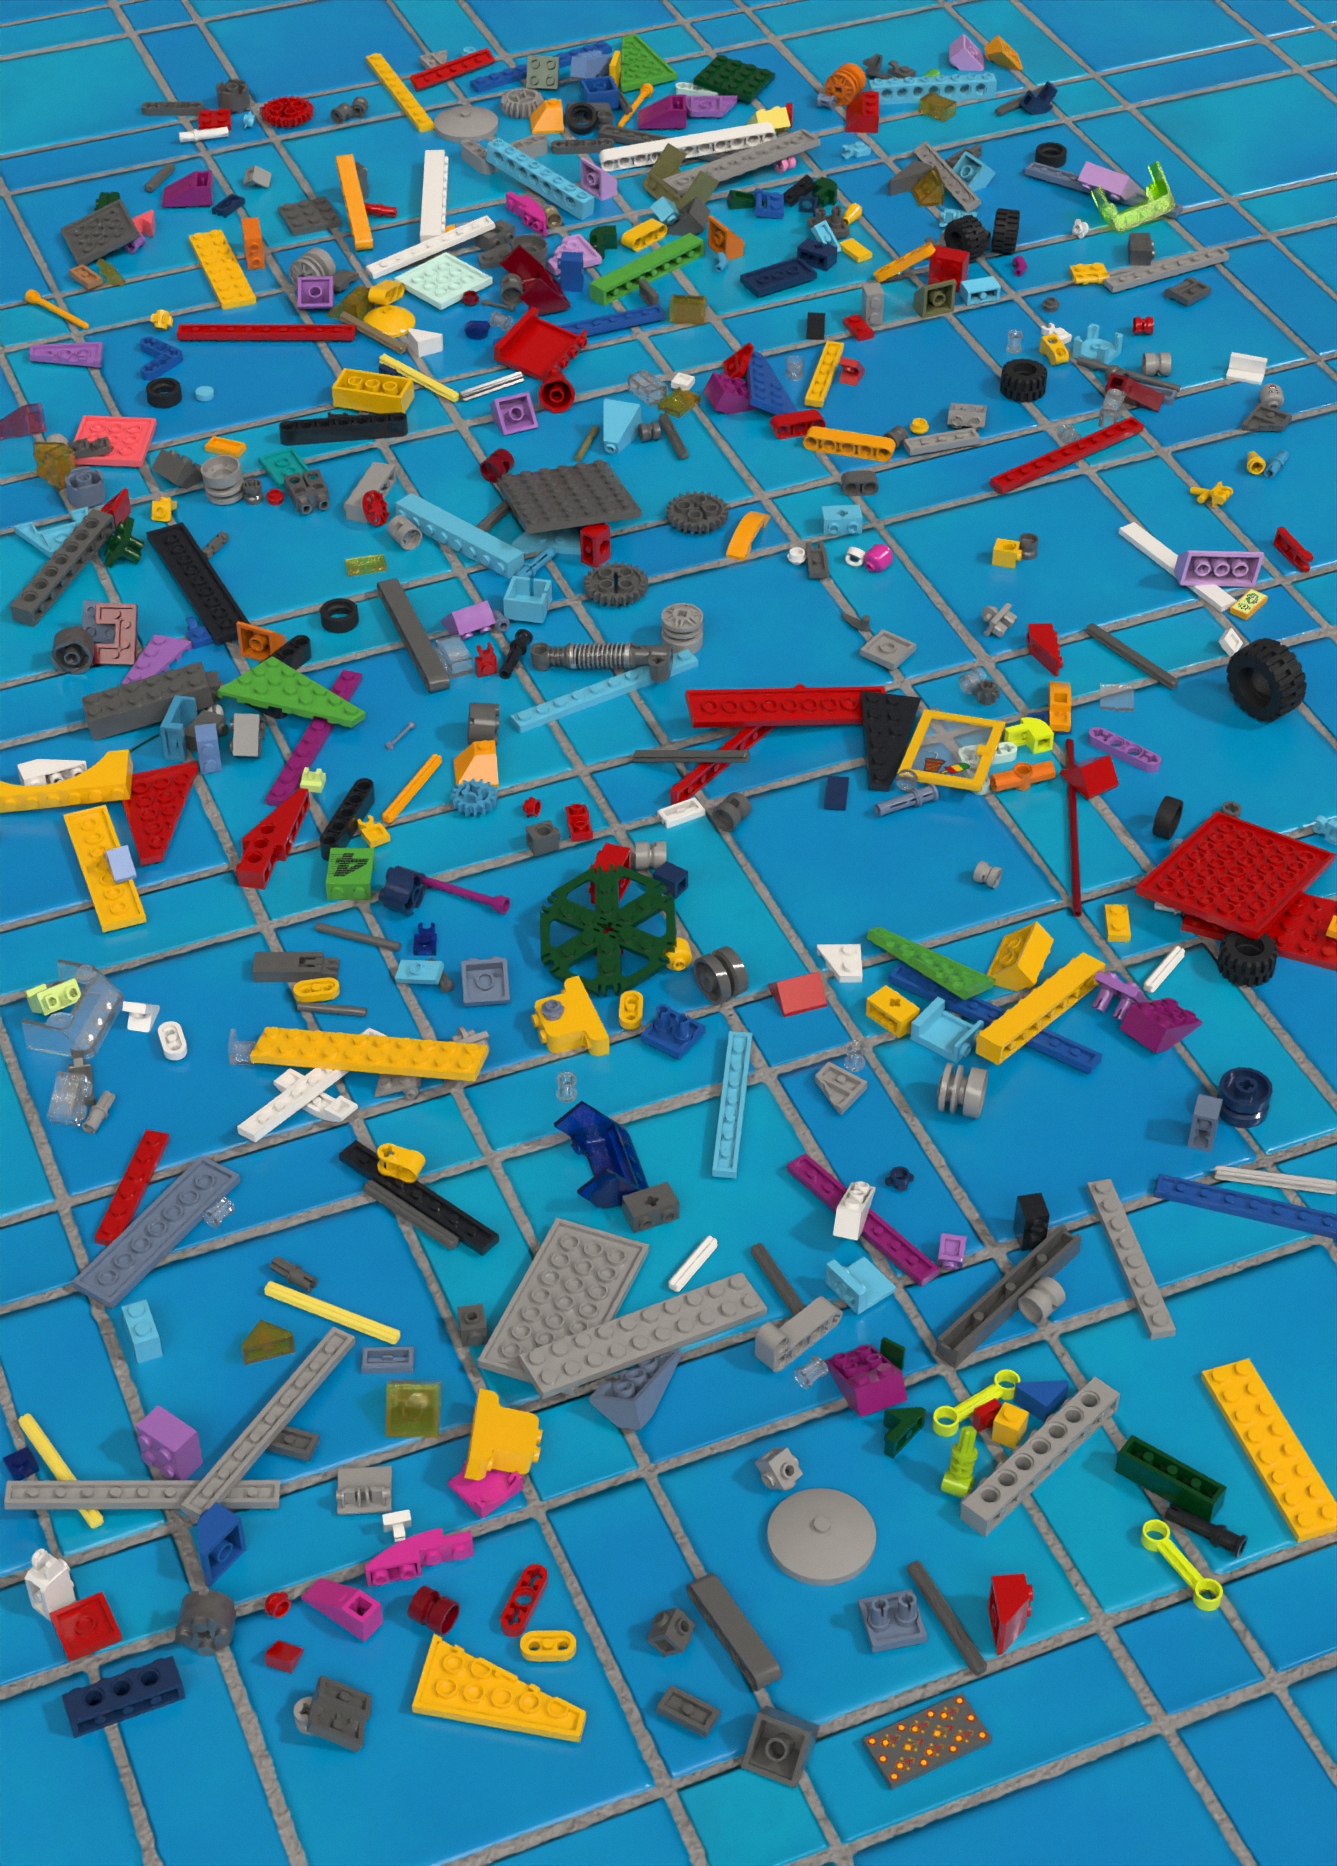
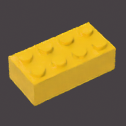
[332,368,414,414]

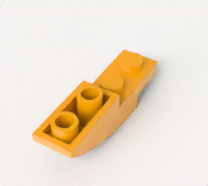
[1048,681,1071,732]

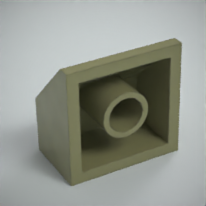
[913,279,956,319]

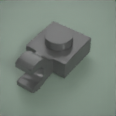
[887,60,916,79]

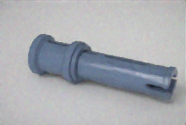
[874,784,939,817]

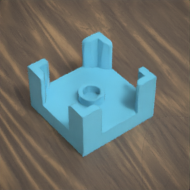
[1072,323,1123,364]

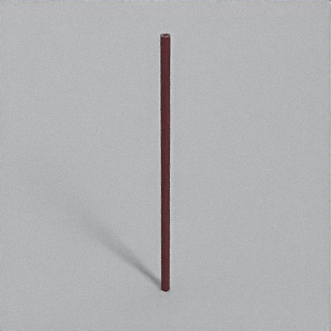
[1065,739,1082,917]

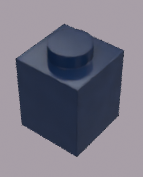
[653,861,688,900]

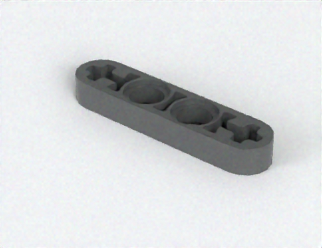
[141,101,204,116]
[551,138,614,155]

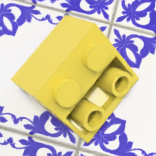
[747,106,790,133]

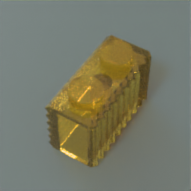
[919,92,957,122]

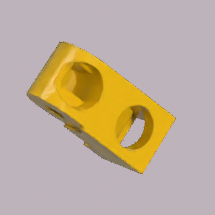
[1039,333,1069,366]

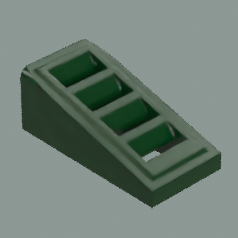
[726,190,764,209]

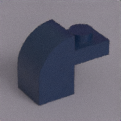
[1020,81,1058,115]

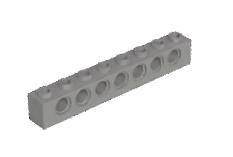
[960,1377,1120,1537]

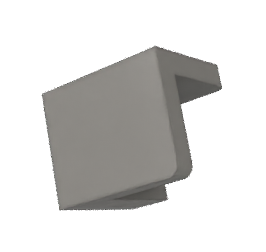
[243,165,271,188]

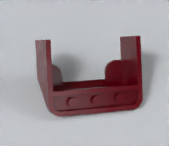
[500,244,571,315]

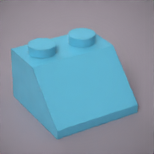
[952,151,996,192]

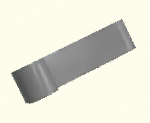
[755,1296,843,1372]

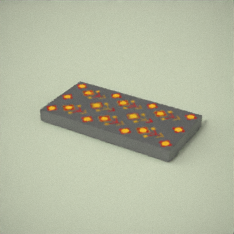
[862,1693,992,1790]

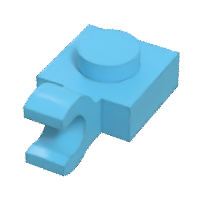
[841,142,871,159]

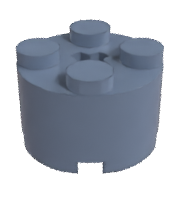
[65,466,106,509]

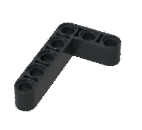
[244,635,312,719]

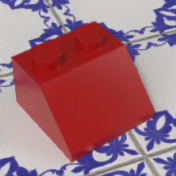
[987,1573,1033,1655]

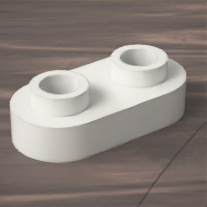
[158,1021,187,1060]

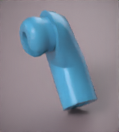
[714,252,729,273]

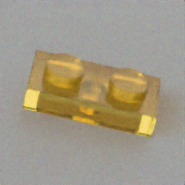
[96,258,126,287]

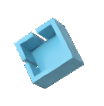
[503,576,552,623]

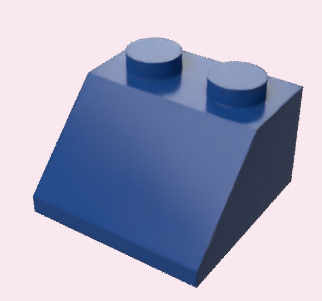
[198,1502,246,1588]

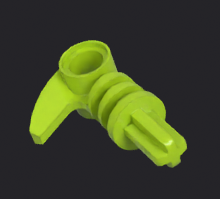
[941,1425,978,1498]

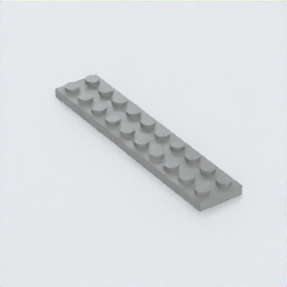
[662,129,821,197]
[518,1272,768,1400]

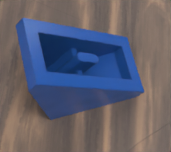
[1014,1380,1069,1423]

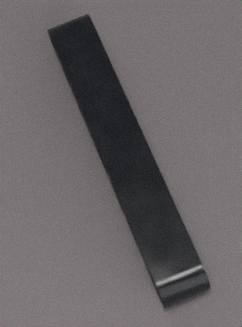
[279,412,408,446]

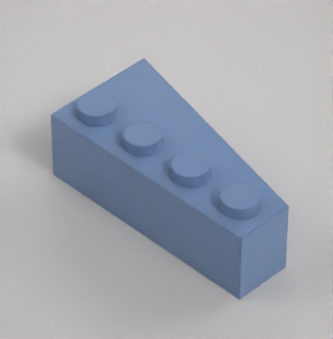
[570,50,622,78]

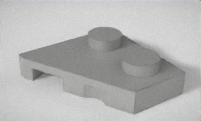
[419,49,447,70]
[815,1061,868,1115]

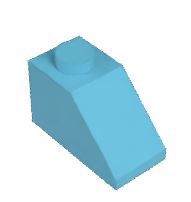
[650,196,680,226]

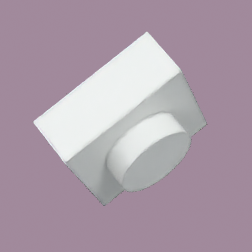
[671,373,695,392]
[1218,628,1243,657]

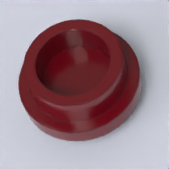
[462,290,479,306]

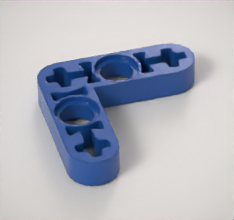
[140,337,183,381]

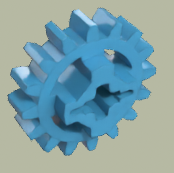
[451,778,498,816]

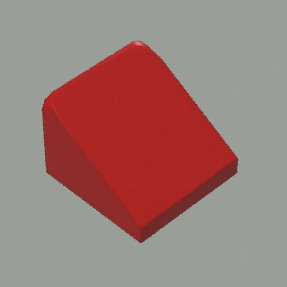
[264,1640,304,1674]

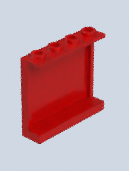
[494,306,588,382]

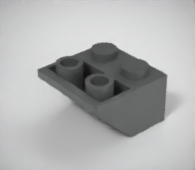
[151,449,203,489]

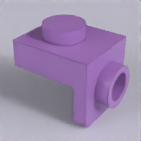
[937,1233,966,1270]

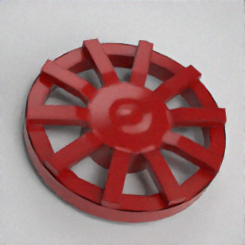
[362,490,389,527]

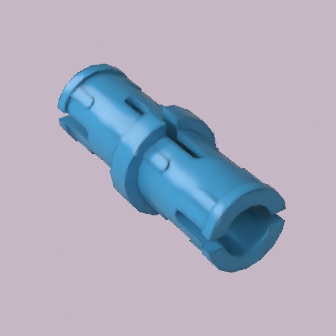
[1264,450,1289,479]

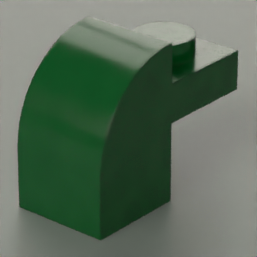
[812,176,837,208]
[590,225,617,259]

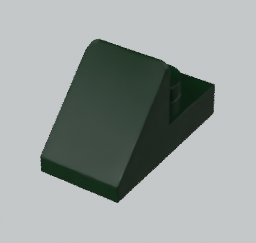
[883,1407,926,1459]

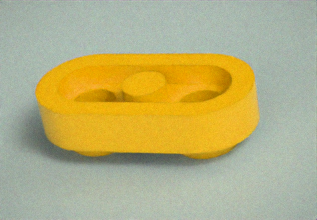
[293,977,340,1003]
[619,990,643,1030]
[520,1631,577,1662]

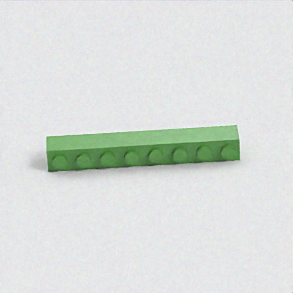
[589,233,704,306]

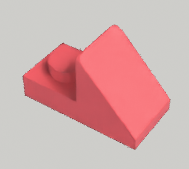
[132,210,156,238]

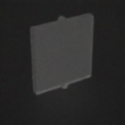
[1099,683,1134,712]

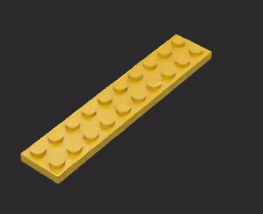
[250,1027,489,1082]

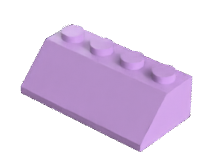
[1174,550,1265,587]

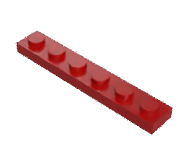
[409,48,495,92]
[94,1130,170,1246]

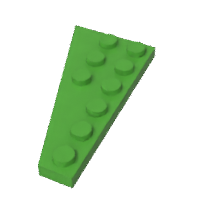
[866,926,996,1000]

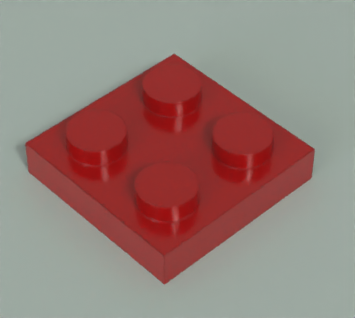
[198,108,231,131]
[49,1592,122,1662]

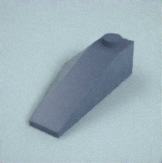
[589,1349,682,1430]

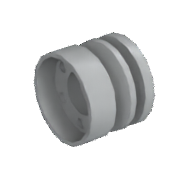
[289,247,336,288]
[200,455,245,505]
[661,603,703,654]
[937,1063,988,1119]

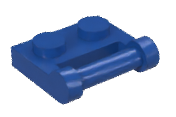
[754,188,784,219]

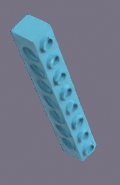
[868,72,997,105]
[486,138,595,220]

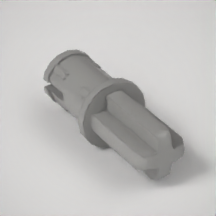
[82,1091,115,1134]

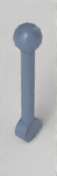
[386,721,415,750]

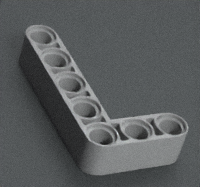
[461,133,548,174]

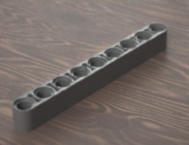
[377,578,450,693]

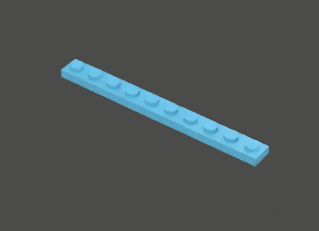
[510,649,698,733]

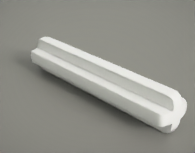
[1143,946,1185,993]
[668,1236,718,1292]

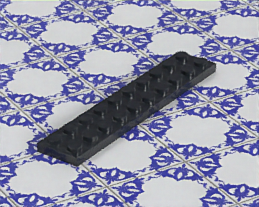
[146,522,251,645]

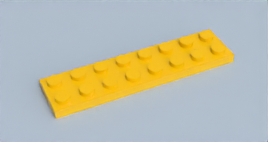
[189,230,256,310]
[63,805,147,933]
[1201,1358,1337,1543]

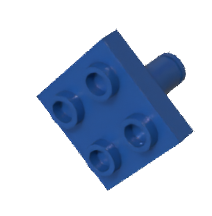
[641,1004,705,1060]

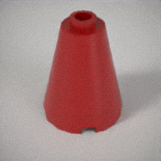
[539,371,575,413]

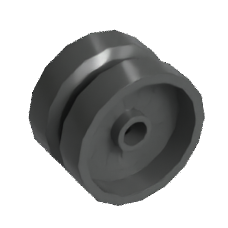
[694,946,748,1005]

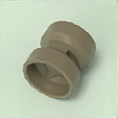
[543,205,562,229]

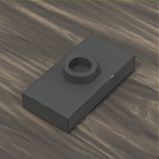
[639,279,659,306]

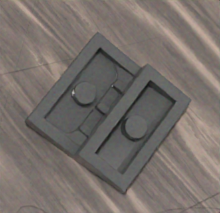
[306,1675,371,1752]

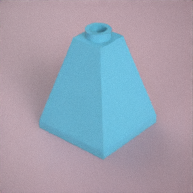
[603,399,642,454]

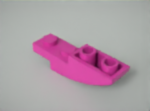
[506,192,547,237]
[365,1528,474,1586]

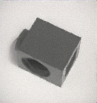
[526,820,561,856]

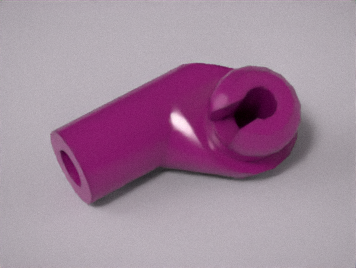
[1012,256,1028,277]

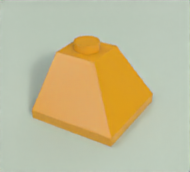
[984,35,1023,71]
[530,98,564,134]
[454,740,499,787]

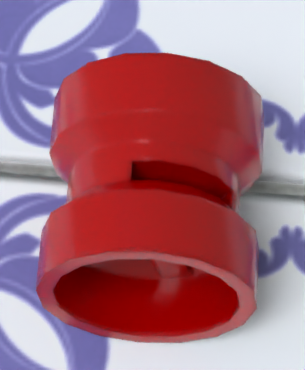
[1133,317,1154,335]

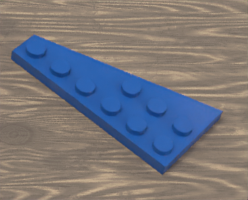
[746,351,798,415]

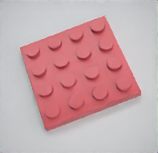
[67,415,157,468]

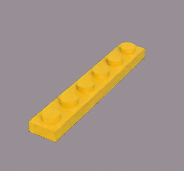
[805,341,844,407]

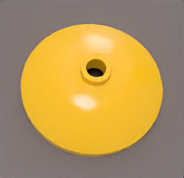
[363,305,416,338]

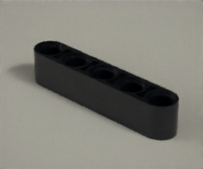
[320,778,375,861]

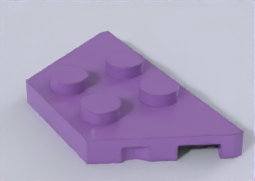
[686,96,737,118]

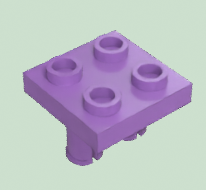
[1092,971,1148,1022]

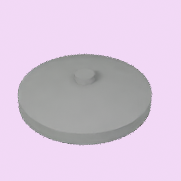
[434,106,498,143]
[767,1488,876,1586]

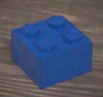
[580,76,619,110]

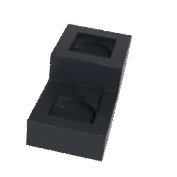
[806,312,825,340]

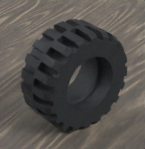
[1226,638,1307,722]

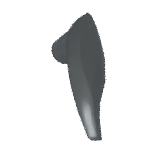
[841,612,871,631]

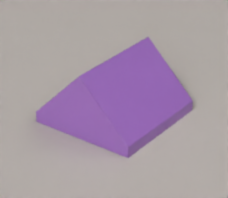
[297,276,335,309]

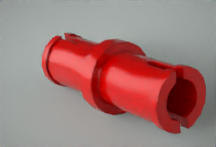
[364,202,398,218]

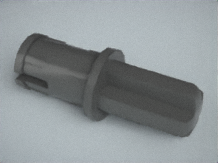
[270,1257,318,1293]

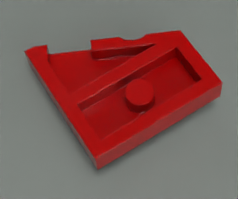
[723,342,754,379]

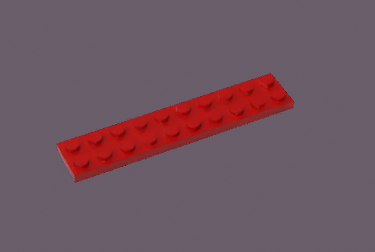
[684,686,886,728]

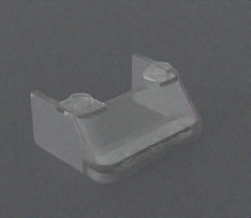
[21,959,124,1059]

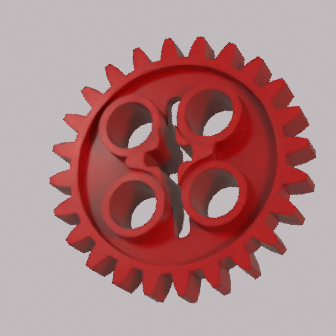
[261,96,314,128]

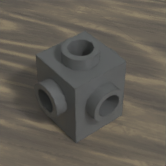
[646,1607,695,1657]

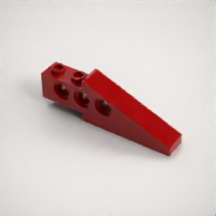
[235,788,310,890]

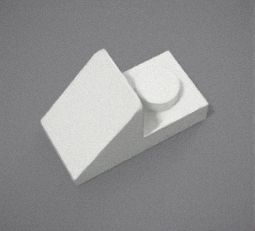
[122,1002,160,1032]

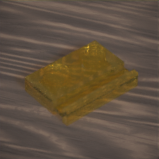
[658,387,701,418]

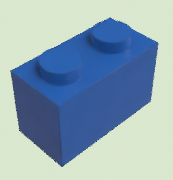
[557,251,584,292]

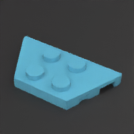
[512,527,581,555]

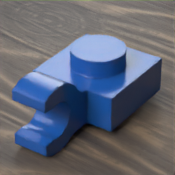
[185,616,213,650]

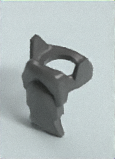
[863,53,900,80]

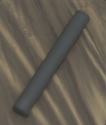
[297,1002,367,1017]

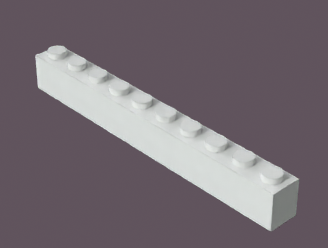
[420,150,449,243]

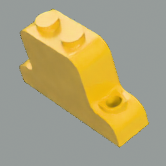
[531,976,610,1056]
[464,1388,542,1480]

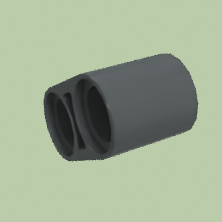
[841,470,879,496]

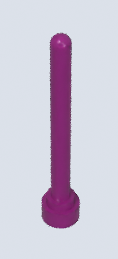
[422,877,510,914]

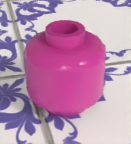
[864,544,893,573]

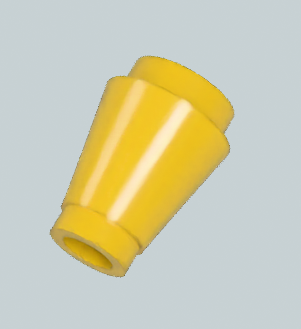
[842,203,862,227]
[1247,451,1266,475]

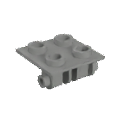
[374,1074,423,1099]
[336,1466,392,1515]

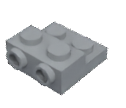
[948,402,987,430]

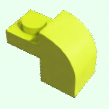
[1004,717,1054,754]

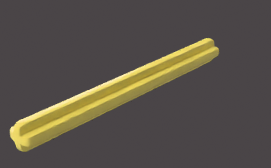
[379,354,459,403]
[264,1281,401,1345]
[18,1413,104,1529]

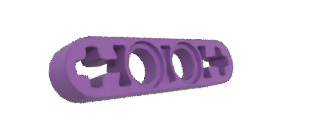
[1088,727,1161,773]

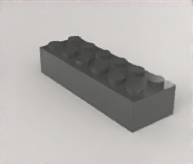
[81,661,215,741]

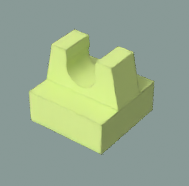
[300,767,326,793]

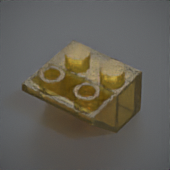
[670,294,708,325]
[33,442,76,491]

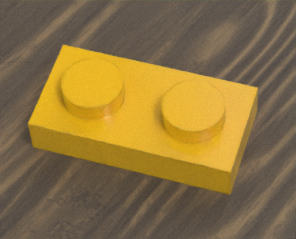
[1104,904,1131,942]

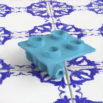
[939,208,978,228]

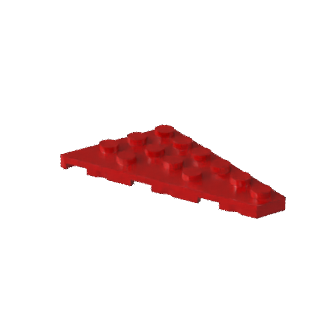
[121,761,199,866]

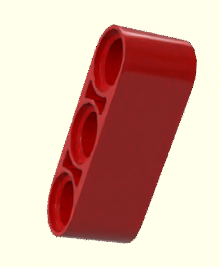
[769,409,826,439]

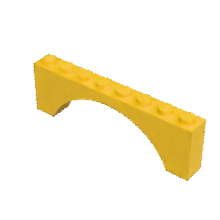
[0,749,133,813]

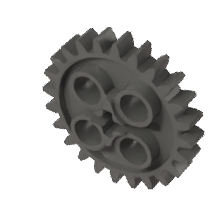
[666,491,728,535]
[584,561,648,607]

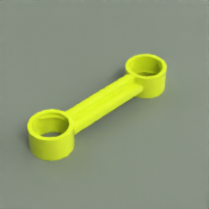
[932,1370,1020,1437]
[1141,1519,1223,1611]

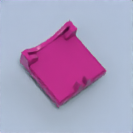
[447,1461,523,1519]

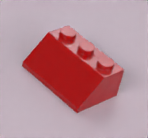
[846,91,879,133]

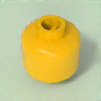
[664,937,692,971]

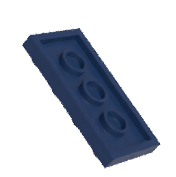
[740,257,817,297]

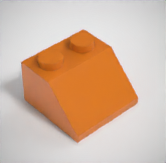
[708,215,745,261]
[236,621,287,662]

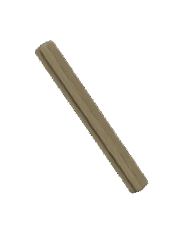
[339,311,407,354]

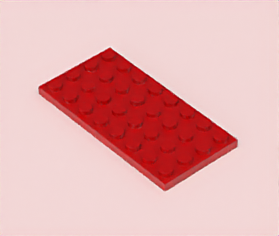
[1181,893,1337,971]

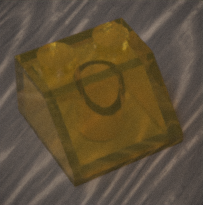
[327,285,375,320]
[386,1380,442,1438]

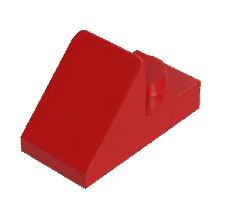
[839,357,865,386]

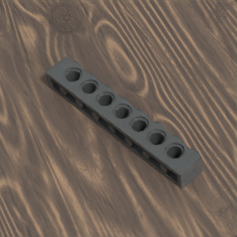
[10,509,115,627]

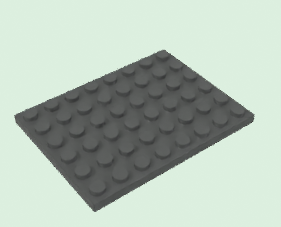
[496,460,641,534]

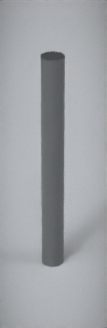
[315,922,401,952]

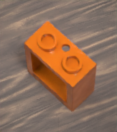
[241,217,265,270]

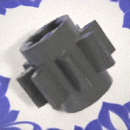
[974,680,1000,706]

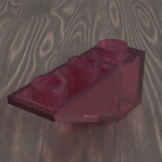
[0,403,47,440]

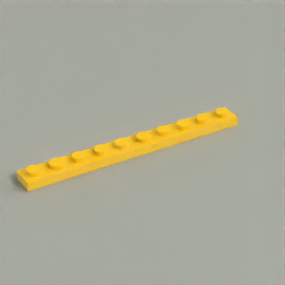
[366,53,434,133]

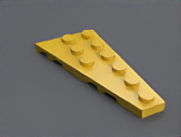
[412,1634,586,1743]

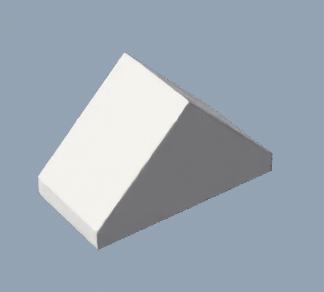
[408,328,443,357]

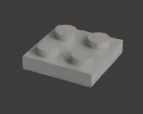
[860,629,916,671]

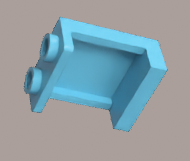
[910,997,984,1063]

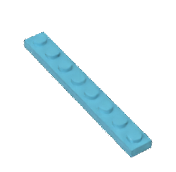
[712,1031,752,1178]

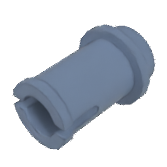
[492,609,510,632]

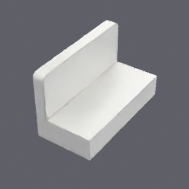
[1226,352,1268,385]

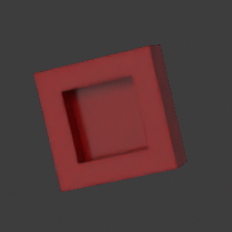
[972,1398,1002,1432]

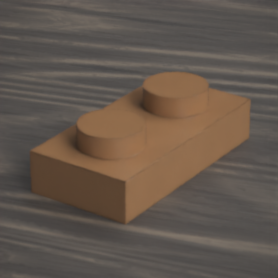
[69,264,103,290]

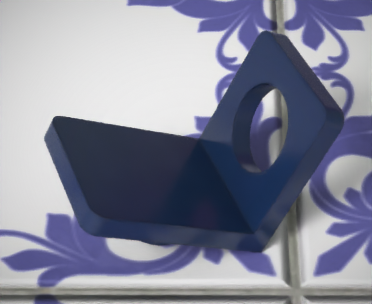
[799,196,821,217]

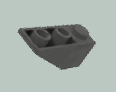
[888,160,932,196]

